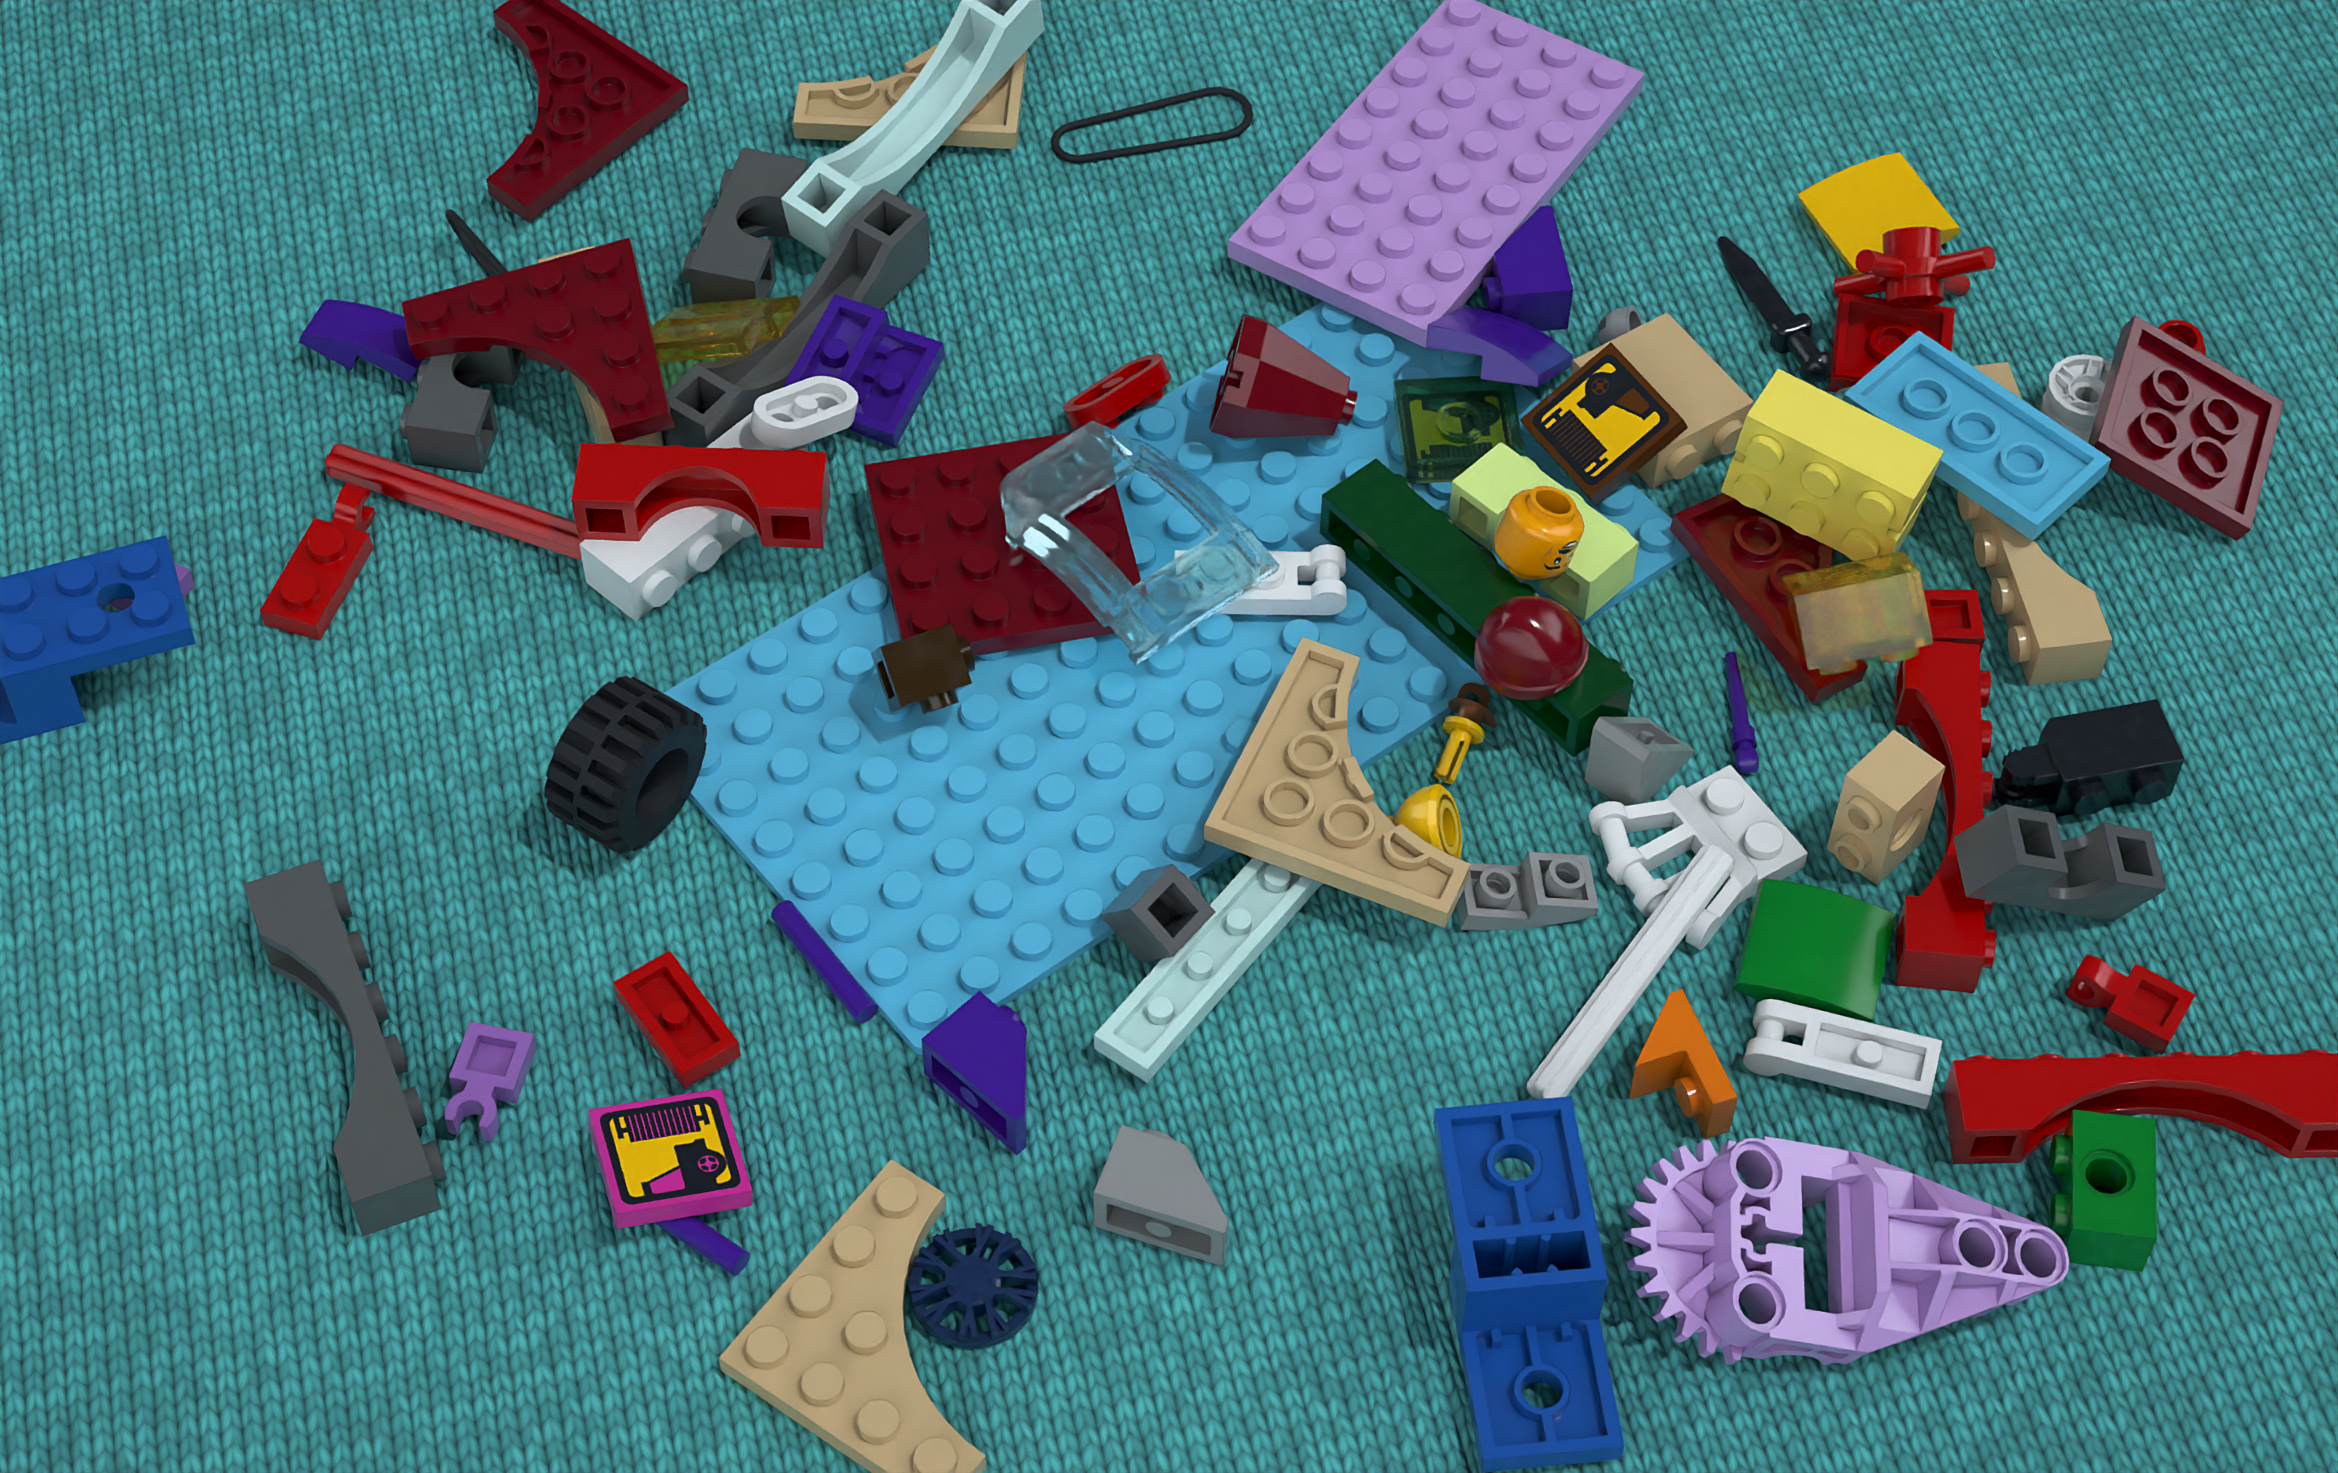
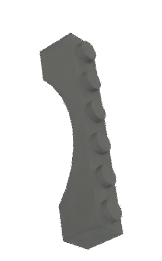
[662,189,931,448]
[243,859,447,1236]

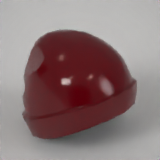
[1474,596,1589,700]

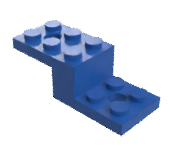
[0,535,196,745]
[1433,1096,1625,1473]

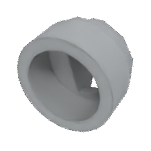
[1598,305,1643,345]

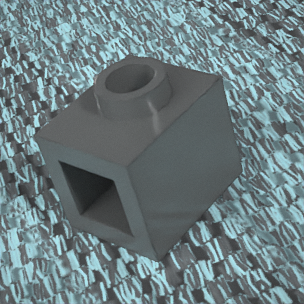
[1100,864,1215,963]

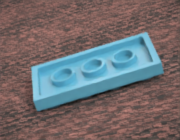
[1842,330,2111,541]

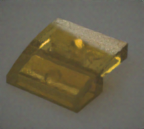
[652,295,801,363]

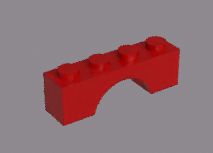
[571,443,830,549]

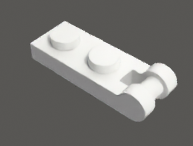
[1174,544,1347,615]
[1743,999,1942,1109]

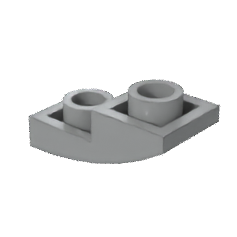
[1456,851,1599,930]

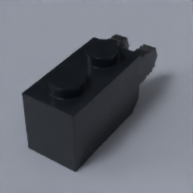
[1994,699,2184,817]

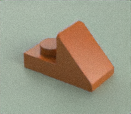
[1629,989,1738,1139]

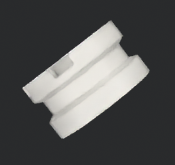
[2040,354,2112,443]

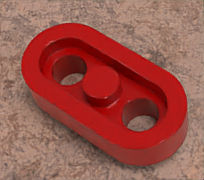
[1063,354,1171,434]

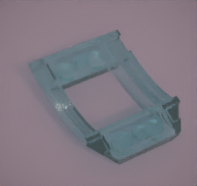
[999,421,1280,665]

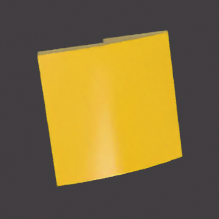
[1797,152,1961,274]

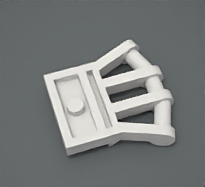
[1588,765,1808,950]

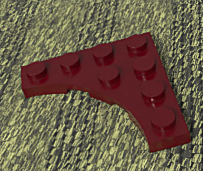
[486,0,689,222]
[401,238,675,443]
[1670,493,1868,704]

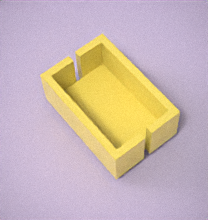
[1721,368,1944,574]

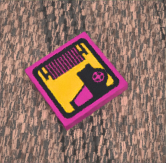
[588,1088,752,1229]

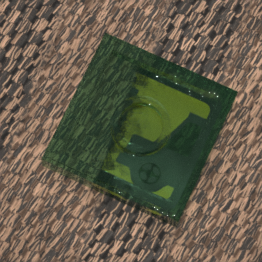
[1393,376,1525,484]

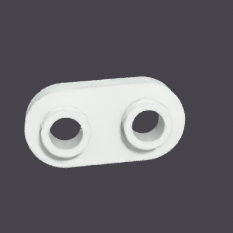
[750,376,858,451]

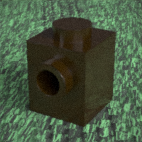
[871,623,975,714]

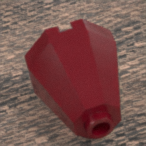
[1209,313,1358,439]

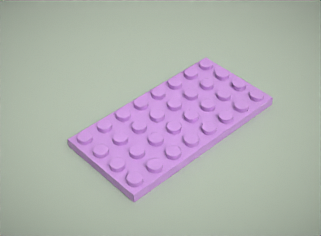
[1227,0,1645,349]

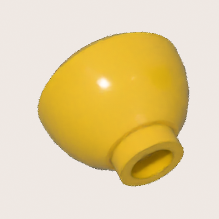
[1386,784,1462,859]

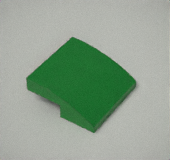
[1732,878,1896,1023]

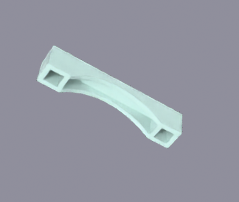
[781,0,1045,259]

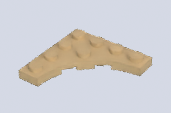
[793,44,1028,149]
[1204,637,1471,928]
[719,1159,987,1473]

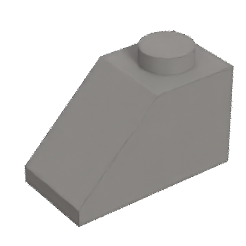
[1094,1125,1229,1267]

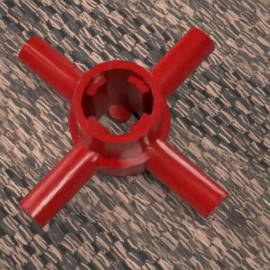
[1833,227,1996,308]

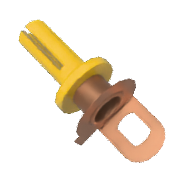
[1434,683,1499,784]

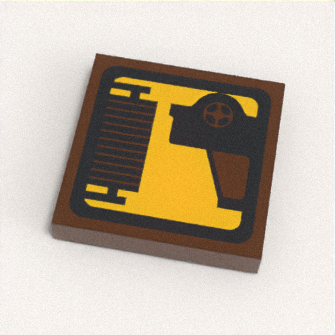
[1520,342,1688,506]

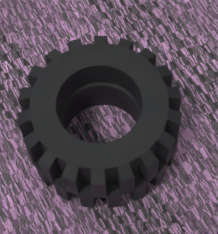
[544,676,707,854]

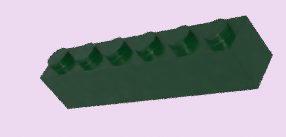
[1320,458,1634,757]

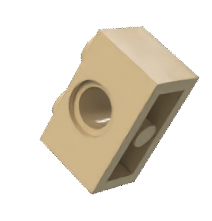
[1827,730,1945,885]

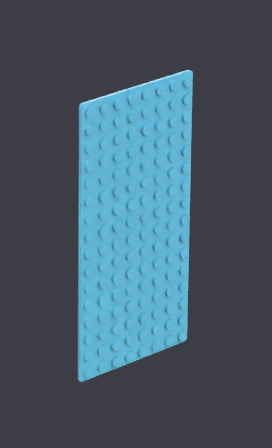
[664,301,1690,1055]

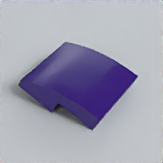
[783,294,945,448]
[1426,306,1573,387]

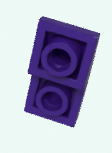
[299,299,426,383]

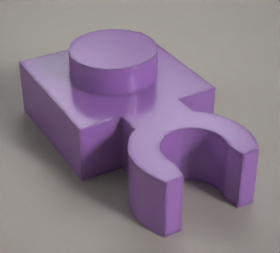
[445,1021,537,1141]

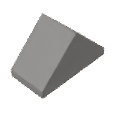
[1584,717,1695,806]

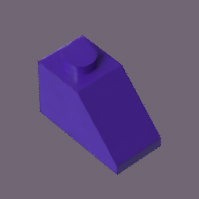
[1482,205,1573,331]
[921,991,1028,1155]

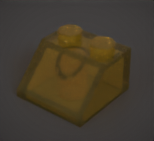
[1782,551,1934,675]

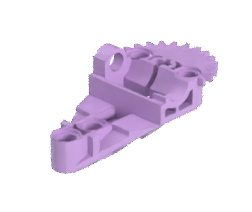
[1623,1136,2069,1365]

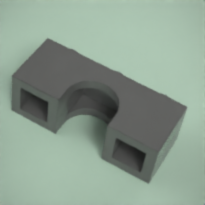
[683,147,808,321]
[400,345,525,474]
[1953,804,2166,922]

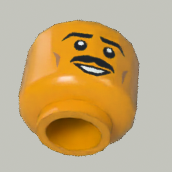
[1493,486,1585,580]

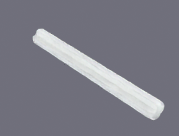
[1527,844,1734,1099]

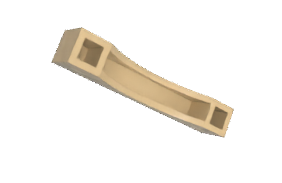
[1957,362,2112,686]

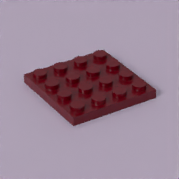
[864,428,1150,656]

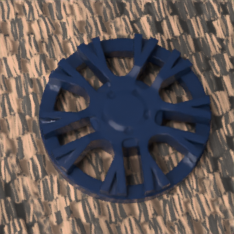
[909,1223,1039,1349]

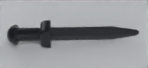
[1718,236,1833,383]

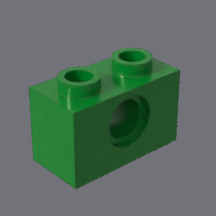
[2049,1109,2157,1272]

